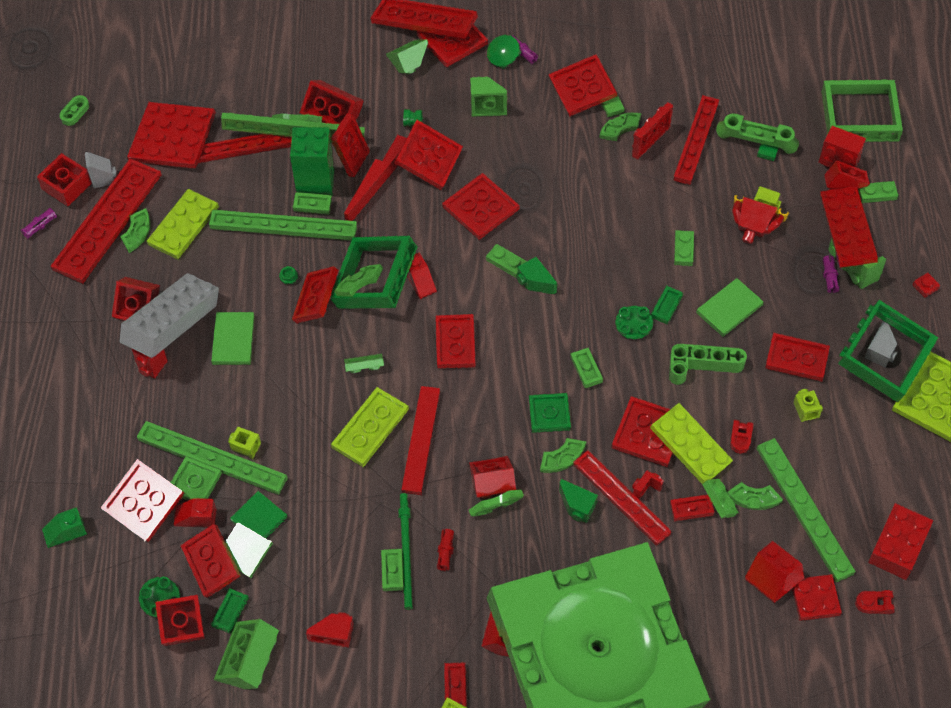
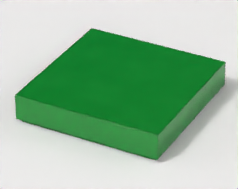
[529,393,571,433]
[230,491,287,538]

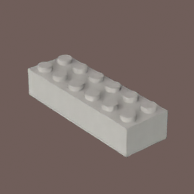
[120,273,219,358]

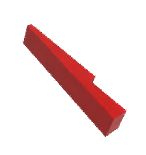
[344,135,407,221]

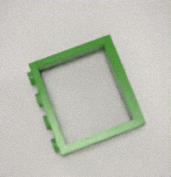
[822,80,903,142]

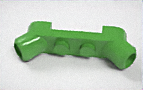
[716,114,799,154]

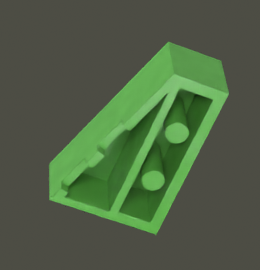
[828,239,887,289]

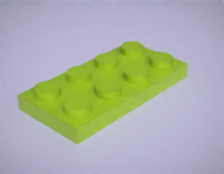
[147,189,219,260]
[331,387,409,467]
[650,403,733,484]

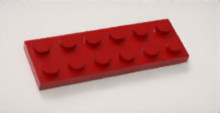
[371,0,478,39]
[820,186,878,268]

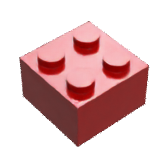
[818,126,866,167]
[37,153,92,207]
[155,595,205,646]

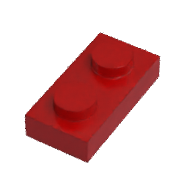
[670,495,714,521]

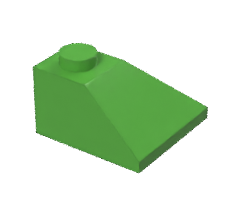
[386,39,428,75]

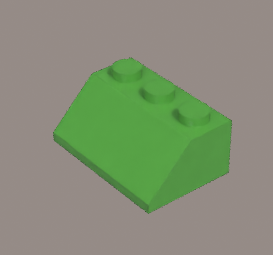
[214,619,279,689]

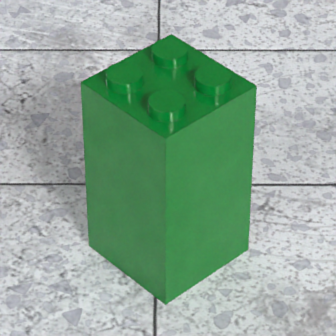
[290,127,335,196]

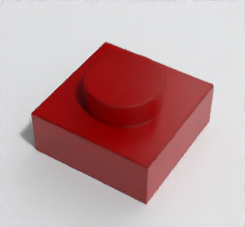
[912,272,940,298]

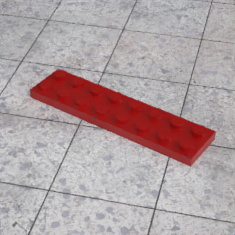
[51,159,162,284]

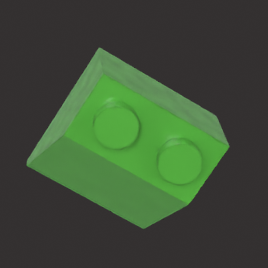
[470,77,507,117]

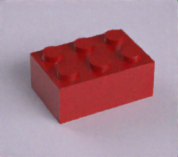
[868,503,934,580]

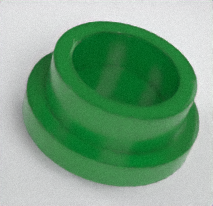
[279,266,298,284]

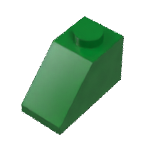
[516,257,557,294]
[559,479,598,523]
[42,507,87,548]

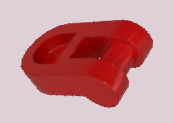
[730,419,753,453]
[855,590,895,614]

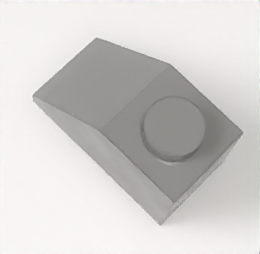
[85,152,117,188]
[865,321,898,368]

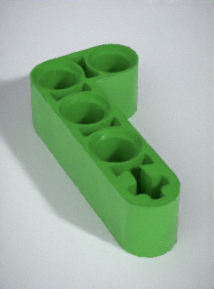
[669,344,747,385]

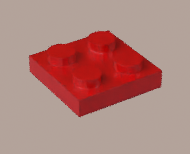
[792,574,842,621]

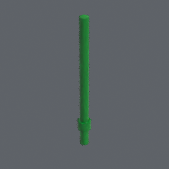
[398,493,413,610]

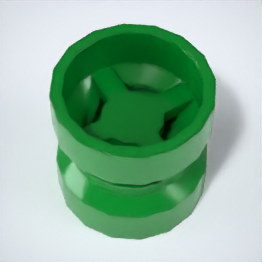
[403,109,423,127]

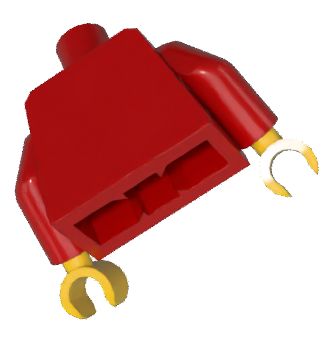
[732,195,789,244]

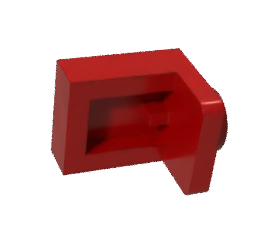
[632,470,664,500]

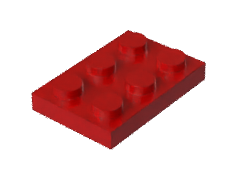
[632,102,673,160]
[331,113,370,177]
[292,266,339,323]
[436,314,476,369]
[765,333,830,382]
[180,524,241,598]

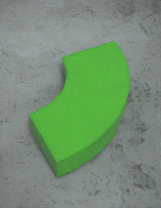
[599,113,641,141]
[272,114,322,122]
[120,208,150,253]
[334,265,383,297]
[540,438,586,473]
[727,482,783,510]
[469,490,524,517]

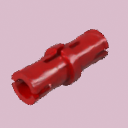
[437,529,454,571]

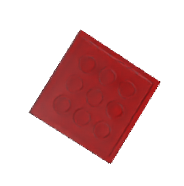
[127,102,216,169]

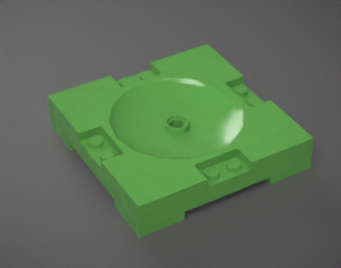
[487,542,710,708]

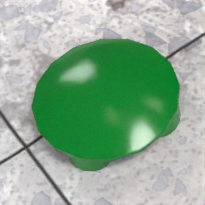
[487,35,521,69]
[615,306,653,340]
[139,577,180,618]

